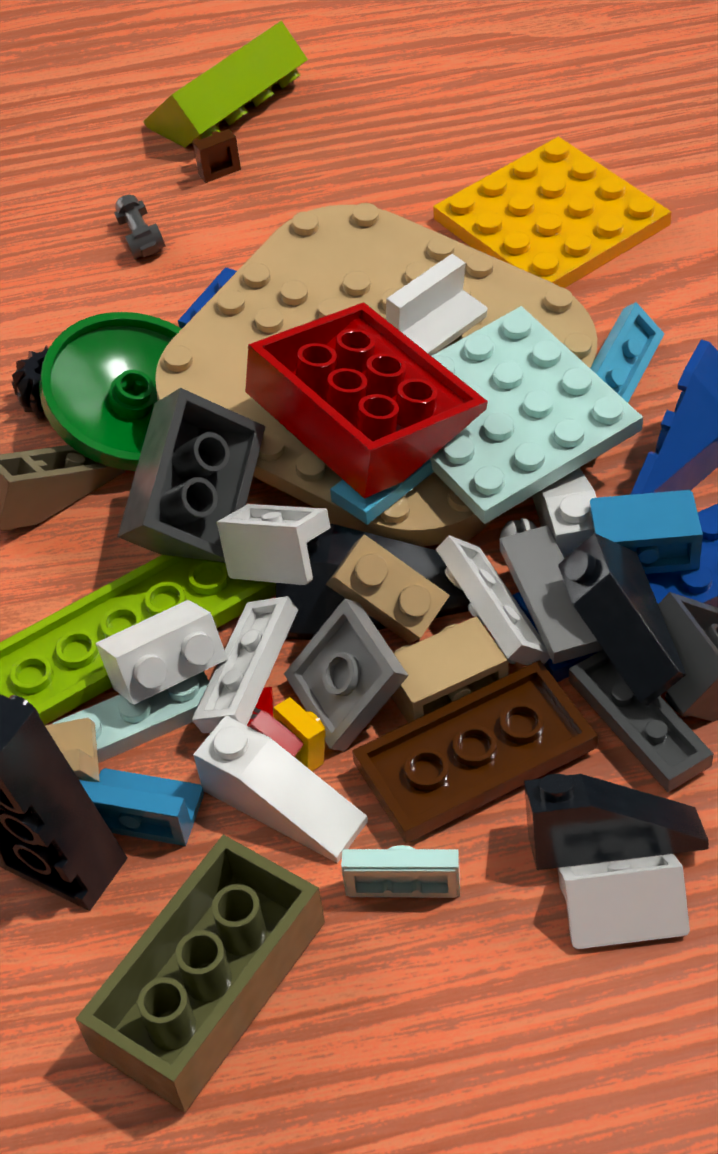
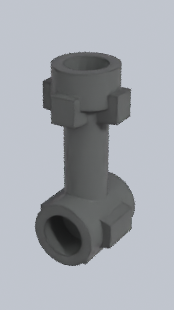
[114,195,166,259]

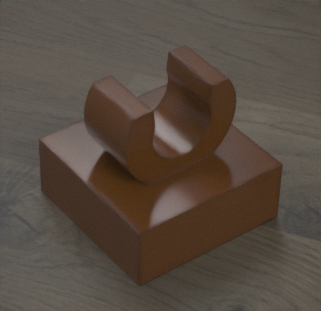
[193,129,241,183]

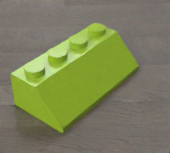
[143,21,308,148]

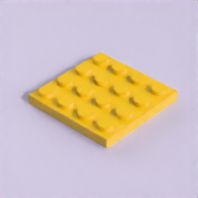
[433,136,672,288]

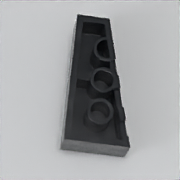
[0,694,128,911]

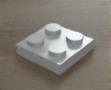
[284,599,409,751]

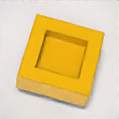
[273,697,326,771]

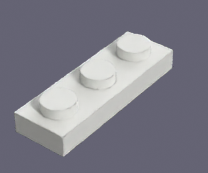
[436,535,550,666]
[192,596,298,733]

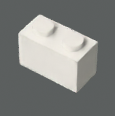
[96,600,228,705]

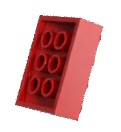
[245,302,488,499]

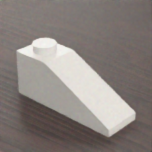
[532,467,597,559]
[193,715,368,863]

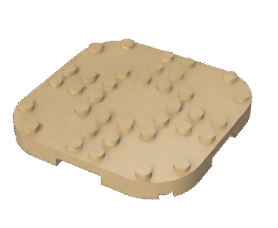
[155,203,597,547]

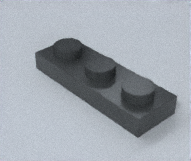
[568,650,714,792]

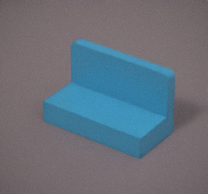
[590,490,703,574]
[79,768,204,846]

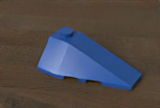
[630,340,718,495]

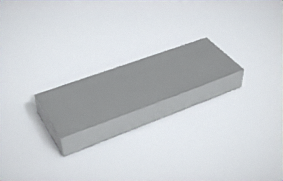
[500,525,603,664]

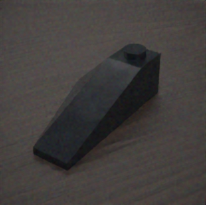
[276,524,470,640]

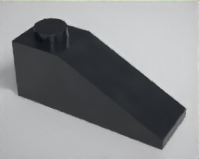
[558,533,687,706]
[524,774,709,870]

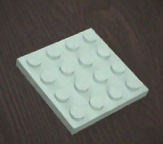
[430,306,643,524]

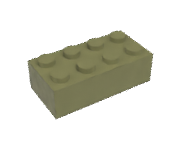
[76,834,325,1112]

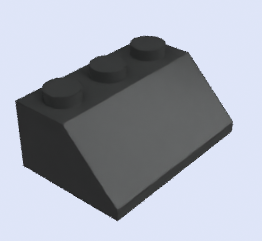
[117,388,266,563]

